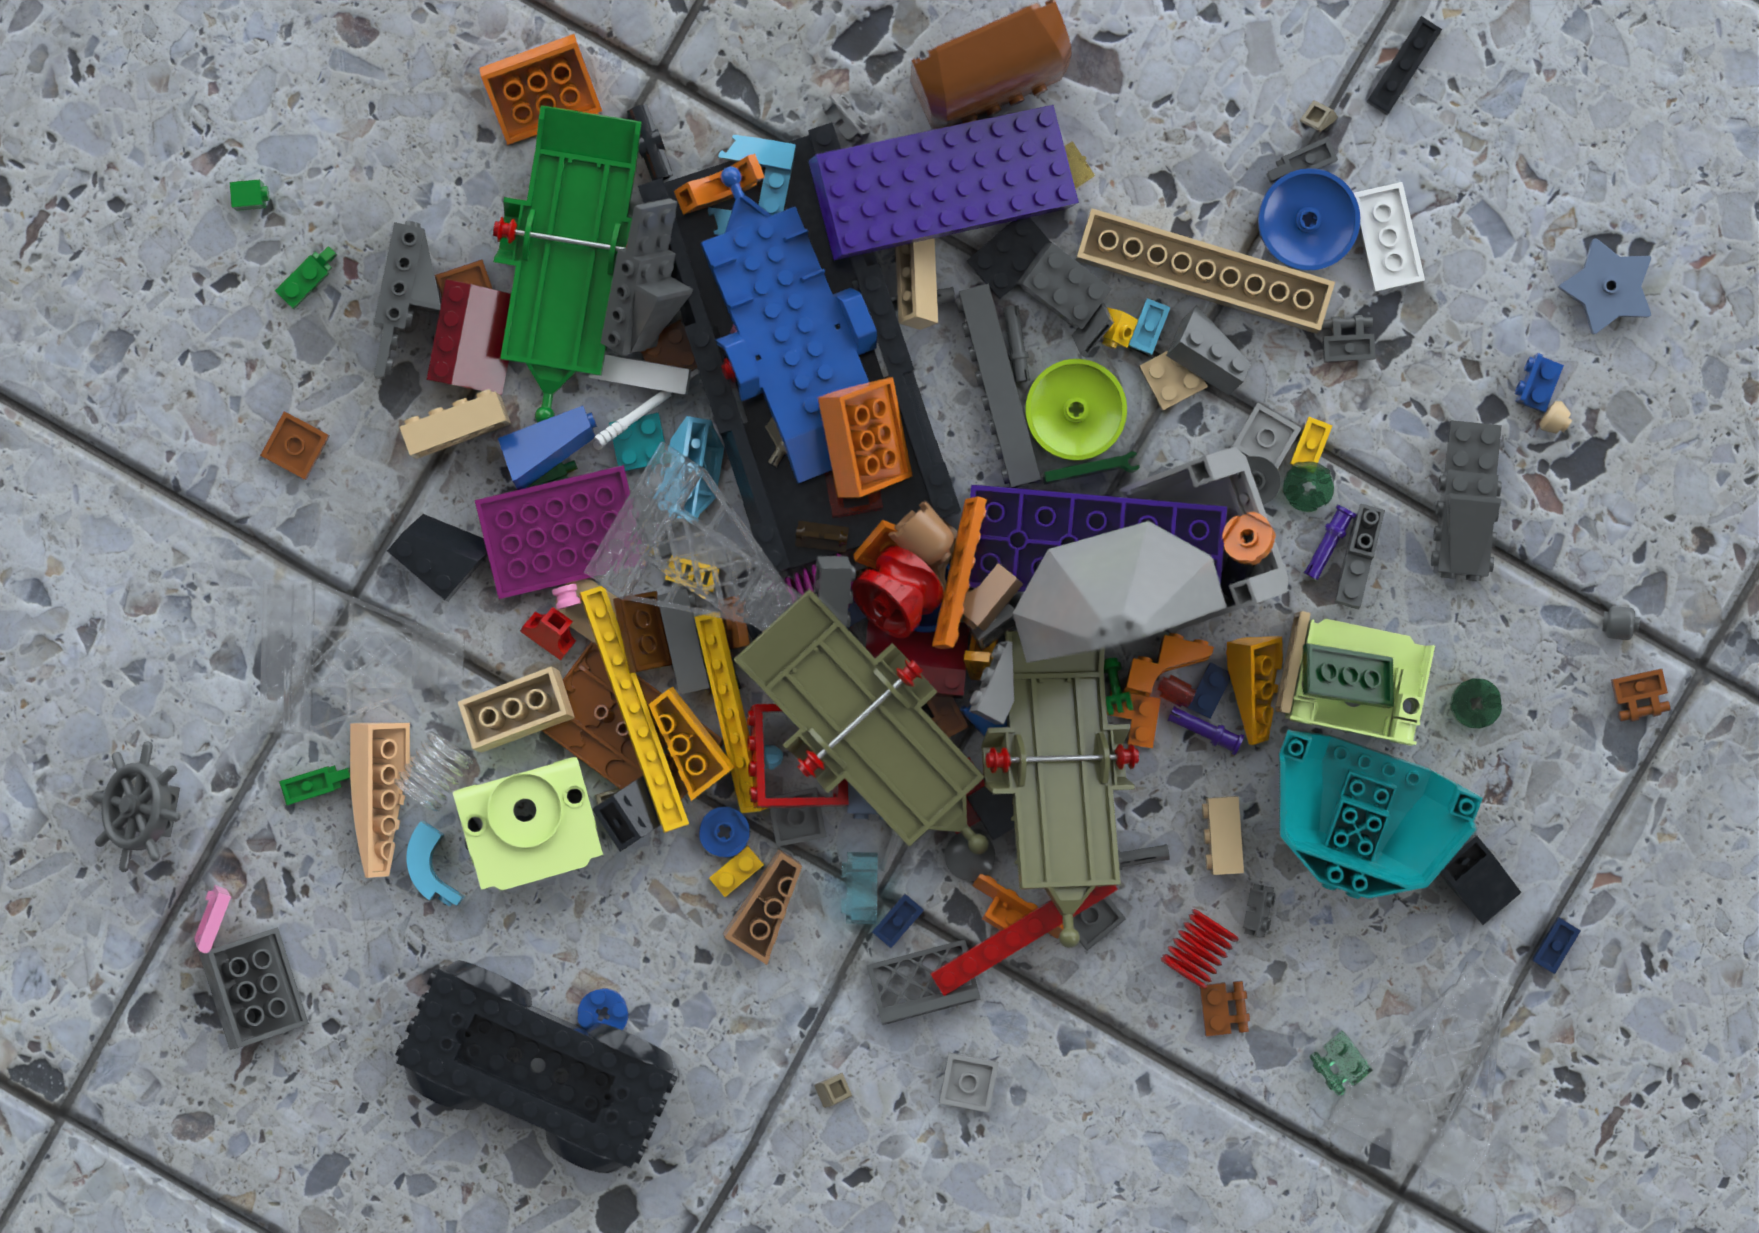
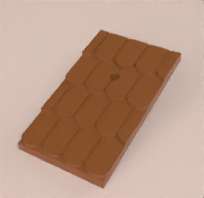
[541,641,724,800]

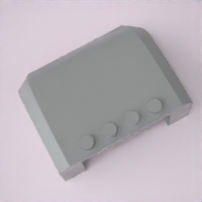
[1120,447,1289,632]

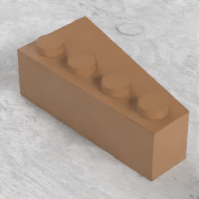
[723,849,802,965]

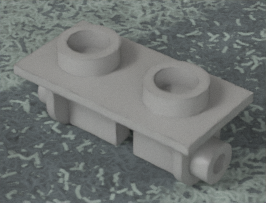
[822,93,871,144]

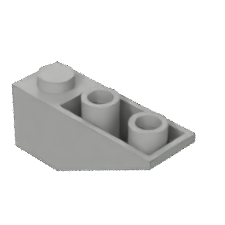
[969,641,1014,724]

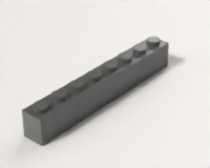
[955,283,1041,488]

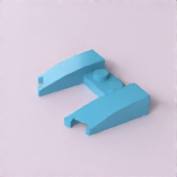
[708,135,796,236]

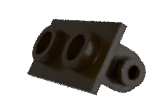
[795,520,849,553]

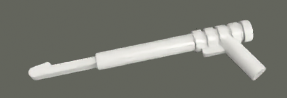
[593,368,699,450]

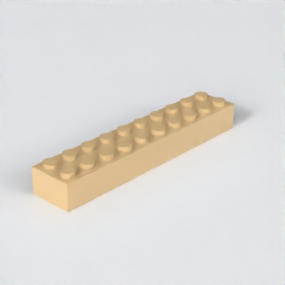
[1076,208,1335,334]

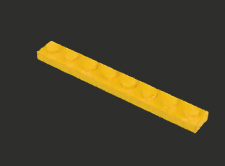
[694,611,767,813]

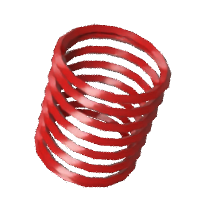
[1160,909,1239,989]

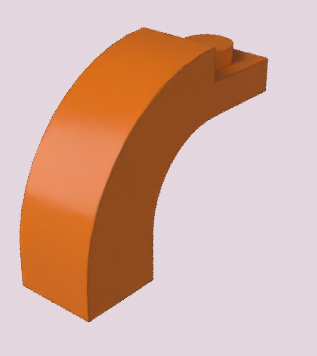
[674,154,765,215]

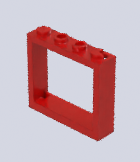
[747,704,849,808]

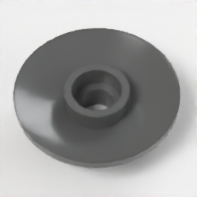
[1246,456,1280,505]

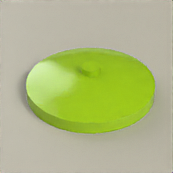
[1025,359,1127,461]

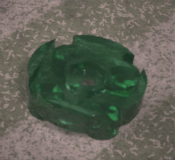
[1283,462,1334,512]
[1450,678,1502,729]

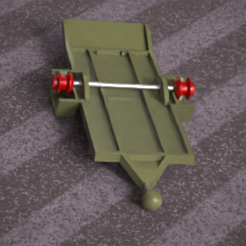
[734,589,988,854]
[981,631,1139,948]

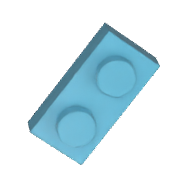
[1128,298,1171,355]

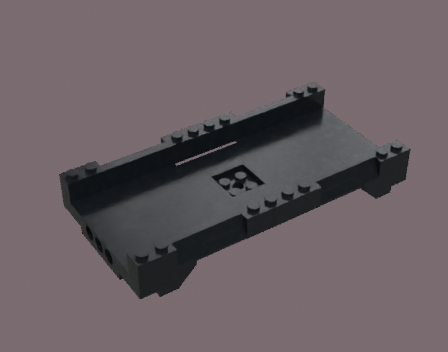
[638,122,961,577]

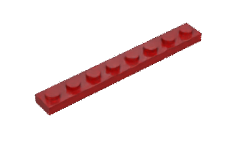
[930,886,1118,996]

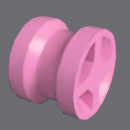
[552,583,582,610]

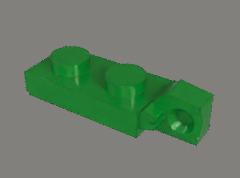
[275,246,337,309]
[279,765,350,806]

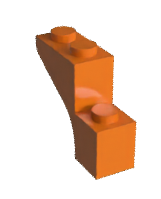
[1124,633,1214,698]

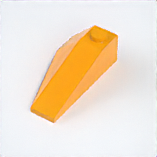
[1226,636,1283,745]

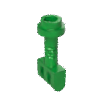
[1103,658,1134,715]

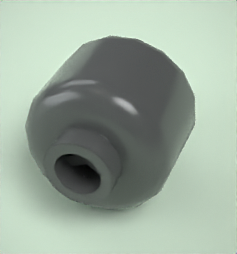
[1602,606,1640,640]

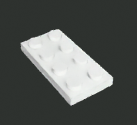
[1354,182,1425,292]

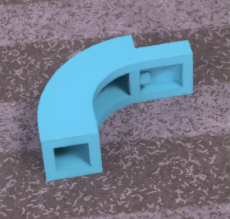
[406,820,465,907]

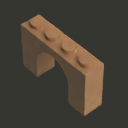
[929,519,1023,632]

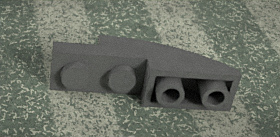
[1334,504,1385,610]

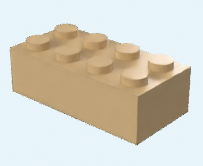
[400,389,511,459]
[458,666,575,753]

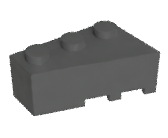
[1166,305,1251,395]

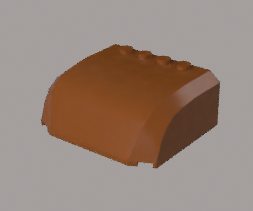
[910,0,1072,129]

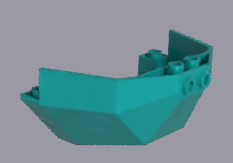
[1279,730,1483,899]

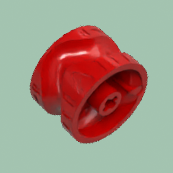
[852,546,944,638]

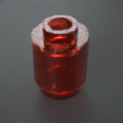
[1157,674,1197,708]

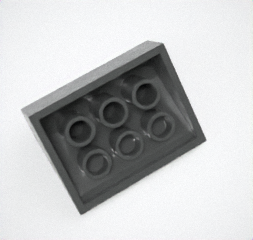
[199,927,309,1050]

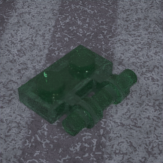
[1310,1030,1373,1096]

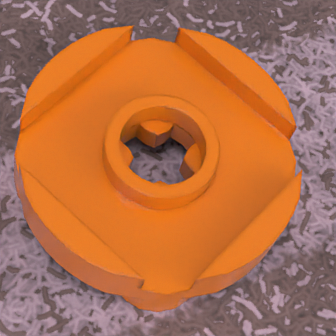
[1222,512,1276,565]

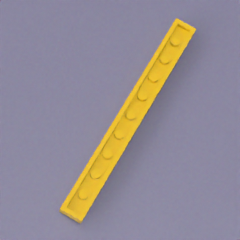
[579,585,689,833]

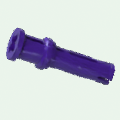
[1304,504,1357,580]
[1167,706,1245,756]

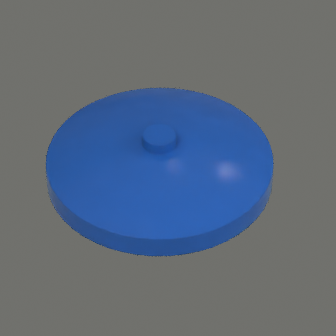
[1258,168,1360,271]

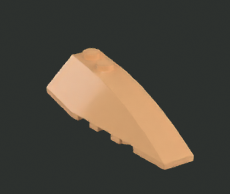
[350,722,410,878]

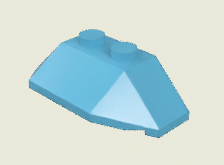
[663,416,724,520]

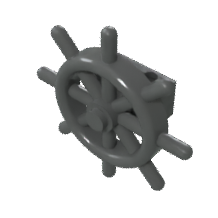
[92,741,181,872]

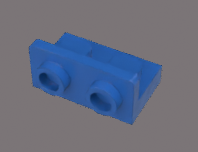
[1515,353,1564,413]

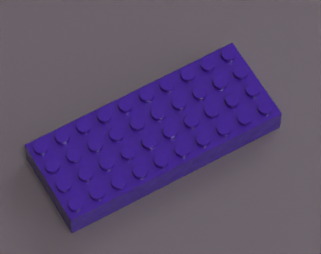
[809,105,1079,260]
[969,485,1228,592]

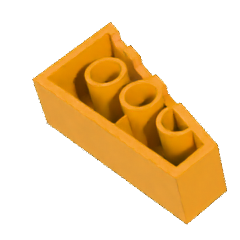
[648,687,735,801]

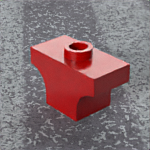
[520,607,576,661]

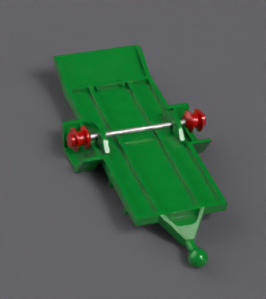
[493,105,642,423]

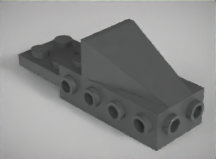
[601,198,693,356]
[374,221,441,380]
[1431,420,1502,581]

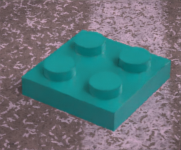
[609,412,668,472]

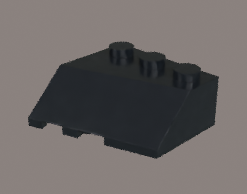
[387,514,488,601]

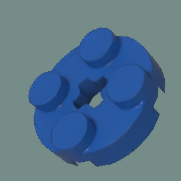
[699,807,750,857]
[578,988,629,1030]

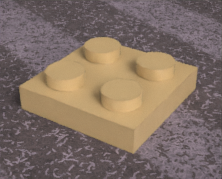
[1139,351,1208,411]

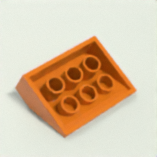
[479,34,602,145]
[818,377,912,497]

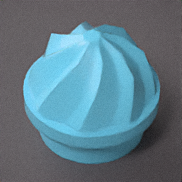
[764,745,783,770]

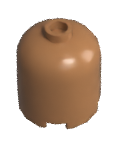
[889,501,954,566]

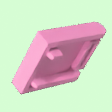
[194,885,231,953]

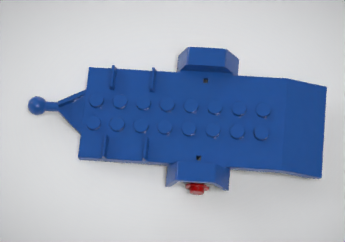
[700,167,877,483]

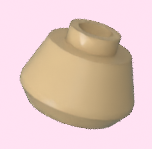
[1539,401,1572,434]

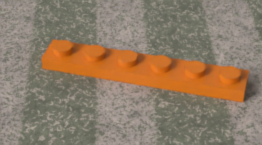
[932,496,987,649]

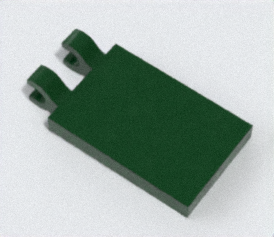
[1042,451,1140,485]

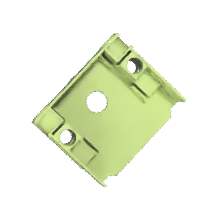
[1285,619,1435,746]
[453,757,603,891]

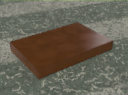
[613,591,673,673]

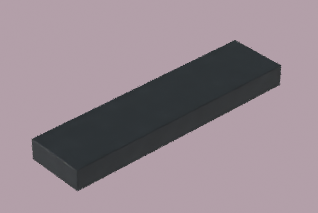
[1366,16,1442,115]

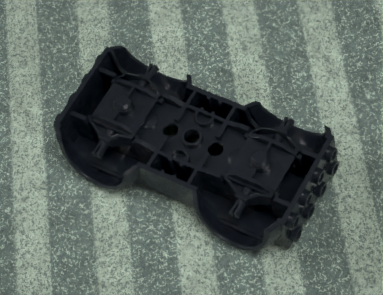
[395,960,678,1173]

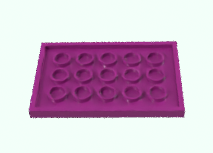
[474,465,647,599]

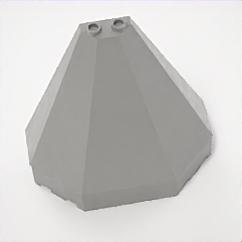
[1013,521,1226,663]

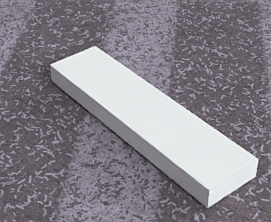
[589,354,691,395]

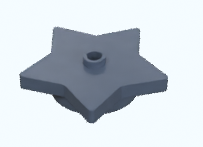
[1558,238,1651,335]

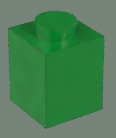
[230,179,270,211]

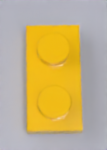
[1290,417,1332,473]
[709,845,764,897]

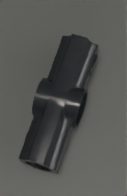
[627,104,673,181]

